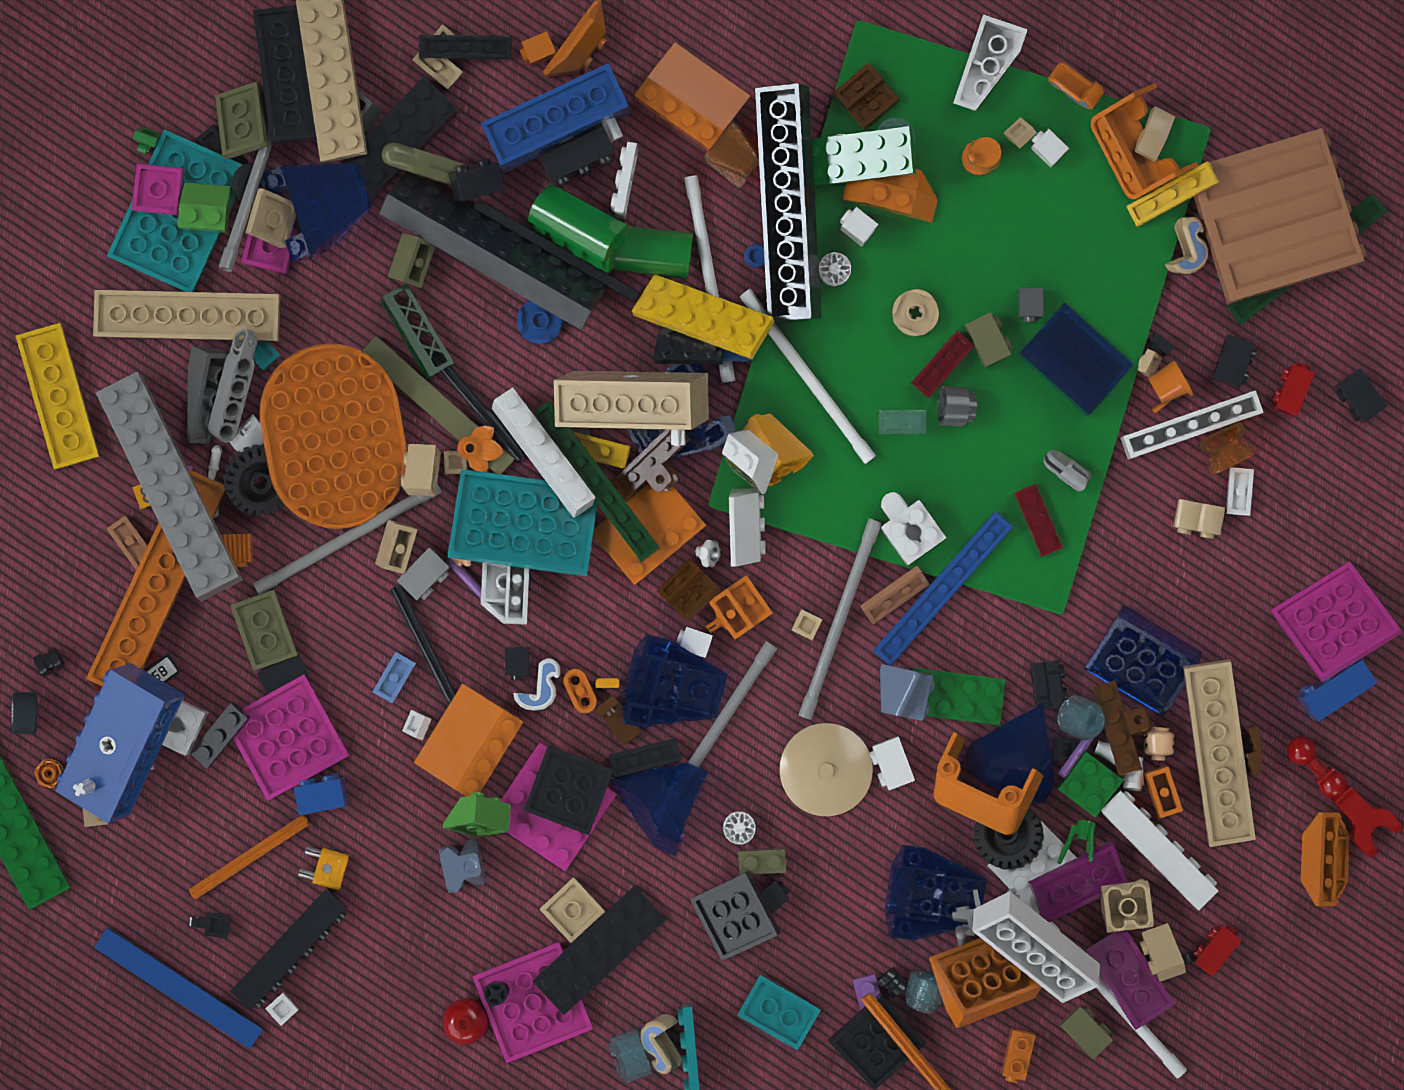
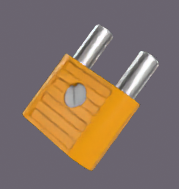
[298,846,350,891]

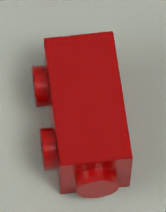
[1272,362,1315,417]
[1192,924,1242,977]

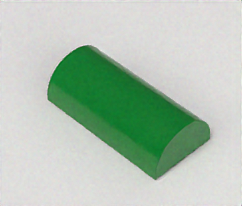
[596,225,693,279]

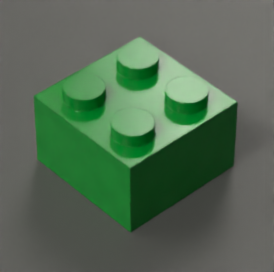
[1056,752,1123,817]

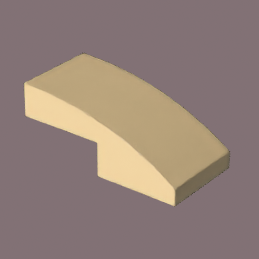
[1134,106,1175,161]

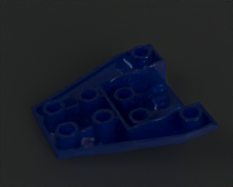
[884,845,987,940]

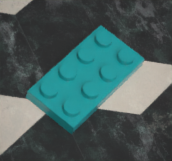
[678,1002,699,1090]

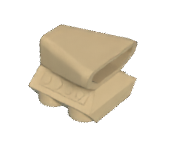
[1100,879,1154,933]

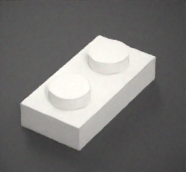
[1226,467,1254,516]

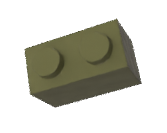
[388,233,435,288]
[964,312,1013,368]
[738,847,786,874]
[1059,1004,1113,1060]

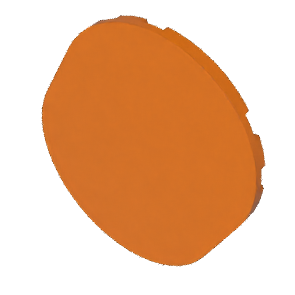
[259,343,407,529]

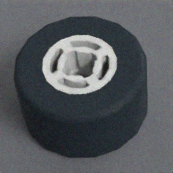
[11,692,37,734]

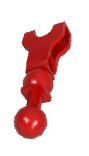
[1287,736,1403,858]

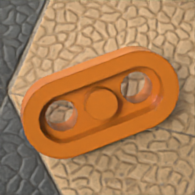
[564,669,597,713]

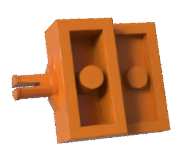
[706,575,773,639]

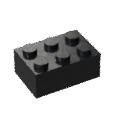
[539,127,616,188]

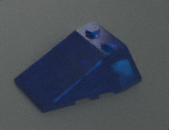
[622,634,728,728]

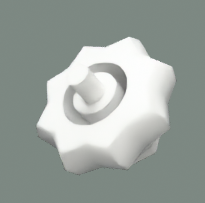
[695,540,721,567]

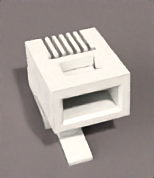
[230,414,264,453]

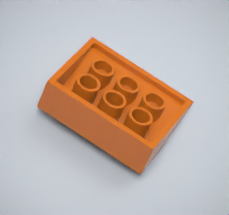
[634,42,750,152]
[593,483,706,585]
[414,683,523,797]
[929,938,1042,1029]

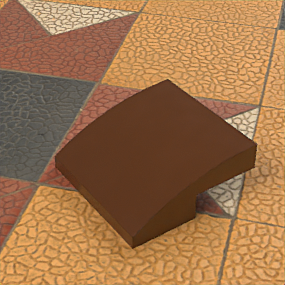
[833,63,900,131]
[657,558,721,623]
[1242,725,1262,777]

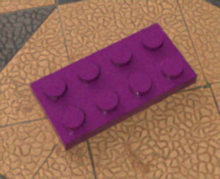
[1028,842,1128,922]
[1085,930,1175,1030]

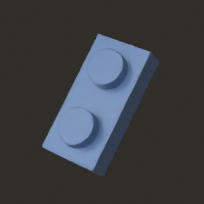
[372,652,416,704]

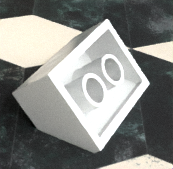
[729,488,766,567]

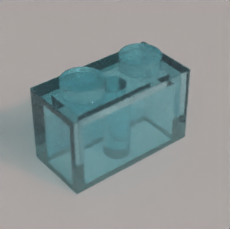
[878,410,926,435]
[608,1027,652,1083]

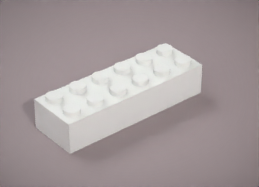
[973,891,1100,1003]

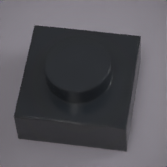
[1148,332,1174,356]
[1052,737,1078,761]

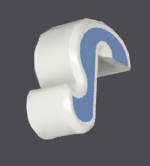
[513,658,560,711]

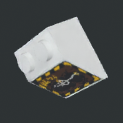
[722,430,779,494]

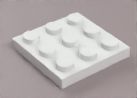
[611,142,638,220]
[987,820,1077,914]

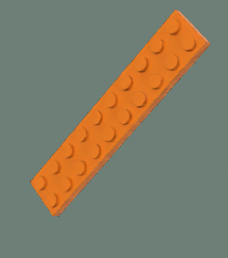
[86,469,226,686]

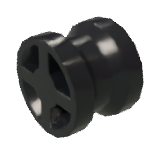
[484,981,508,1006]

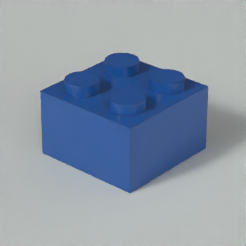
[294,774,349,815]

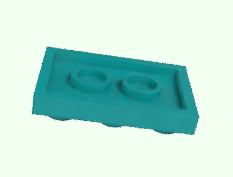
[737,974,821,1050]

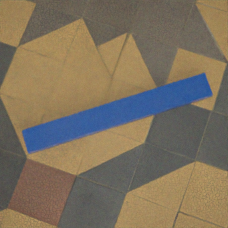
[873,511,1013,666]
[94,928,264,1049]

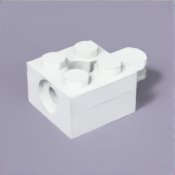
[880,492,946,565]
[162,701,209,756]

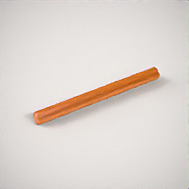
[189,815,310,899]
[861,993,951,1090]

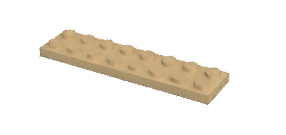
[296,0,367,164]
[93,290,280,341]
[1183,659,1256,847]

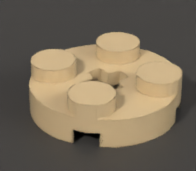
[892,289,939,336]

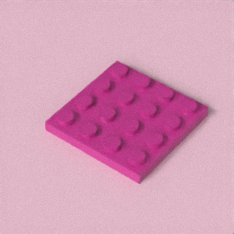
[1271,562,1402,682]
[234,674,350,801]
[501,742,617,871]
[472,942,593,1063]

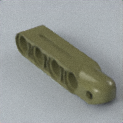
[382,142,472,185]

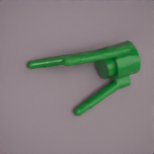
[1057,820,1096,864]

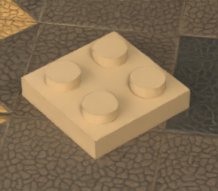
[245,189,299,248]
[540,877,605,943]

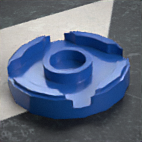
[517,300,563,344]

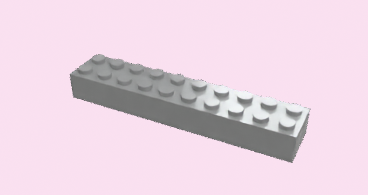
[96,372,243,602]

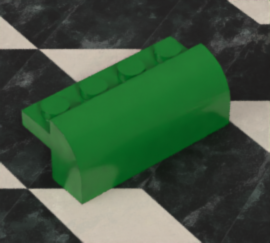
[528,184,627,273]

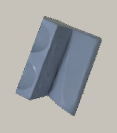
[880,664,935,721]
[439,839,487,893]

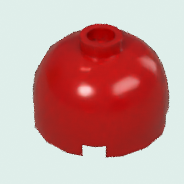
[442,998,489,1045]

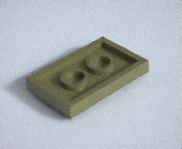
[215,81,268,159]
[230,590,298,671]

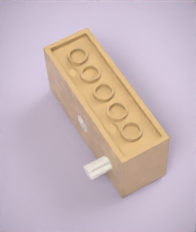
[554,371,709,446]

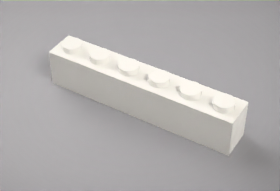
[492,388,596,518]
[1121,391,1263,459]
[1100,790,1218,910]

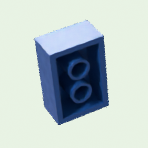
[1296,659,1377,721]

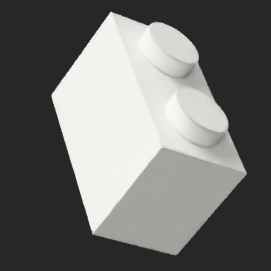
[840,207,878,247]
[869,736,915,790]

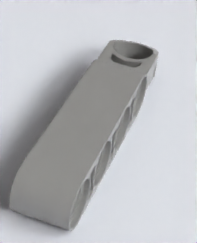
[208,329,257,443]

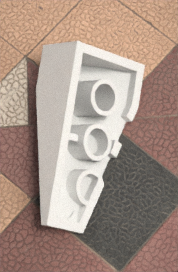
[953,15,1028,111]

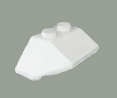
[481,563,529,624]

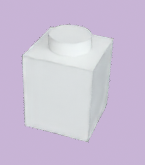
[1031,129,1069,167]
[676,627,713,658]

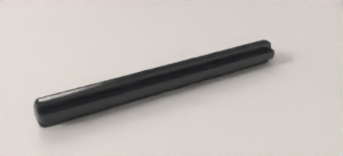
[431,352,526,462]
[391,585,456,705]

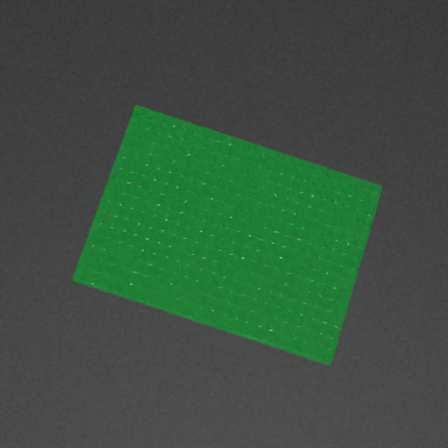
[709,20,1210,614]

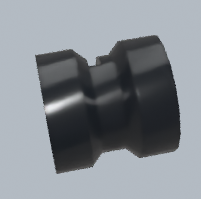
[33,647,65,677]
[877,966,909,999]

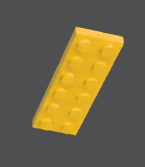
[632,275,774,359]
[16,323,100,470]

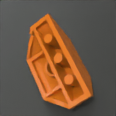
[542,0,607,78]
[842,169,938,223]
[1301,812,1350,906]

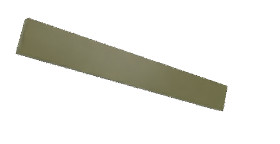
[362,336,515,474]

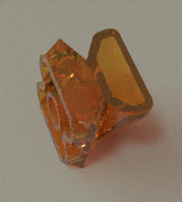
[704,122,759,189]
[1200,422,1255,476]

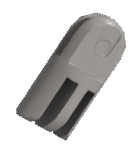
[1044,450,1091,491]

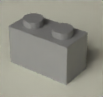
[397,547,450,600]

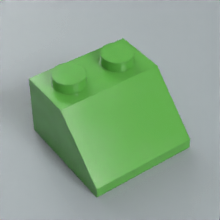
[178,183,231,233]
[443,792,511,838]

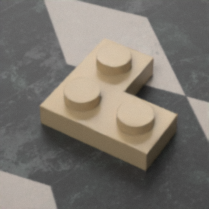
[412,24,463,91]

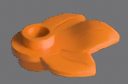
[457,426,504,472]

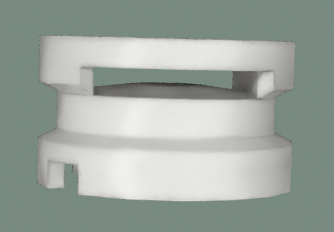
[819,252,851,286]
[723,811,756,844]

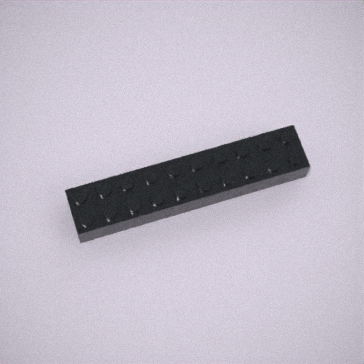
[755,83,822,322]
[379,171,608,330]

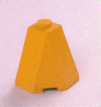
[742,414,814,486]

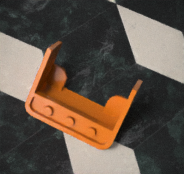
[1091,83,1198,199]
[933,732,1044,835]

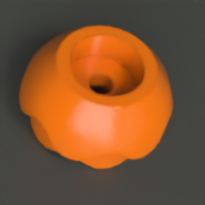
[35,759,64,788]

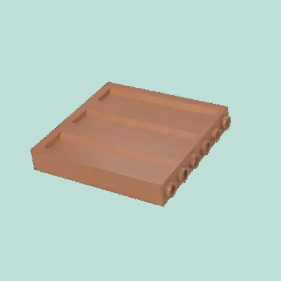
[1194,128,1366,305]

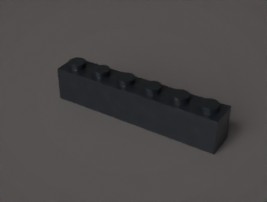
[230,888,348,1010]

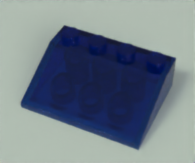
[1018,303,1133,417]
[1084,605,1203,716]

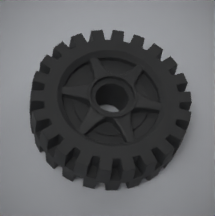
[223,445,285,516]
[973,807,1044,870]

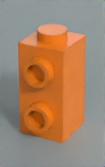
[1001,1028,1036,1083]

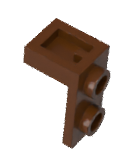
[595,695,641,745]

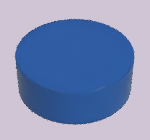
[744,244,765,268]

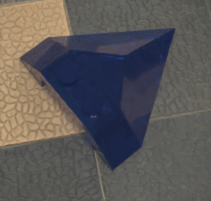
[961,702,1055,803]
[609,762,709,856]

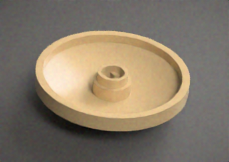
[780,723,873,816]

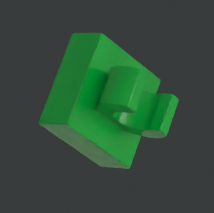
[133,126,162,155]

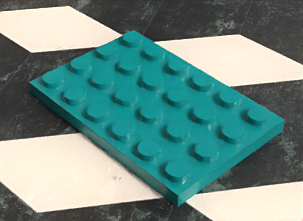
[107,129,242,292]
[448,469,597,576]

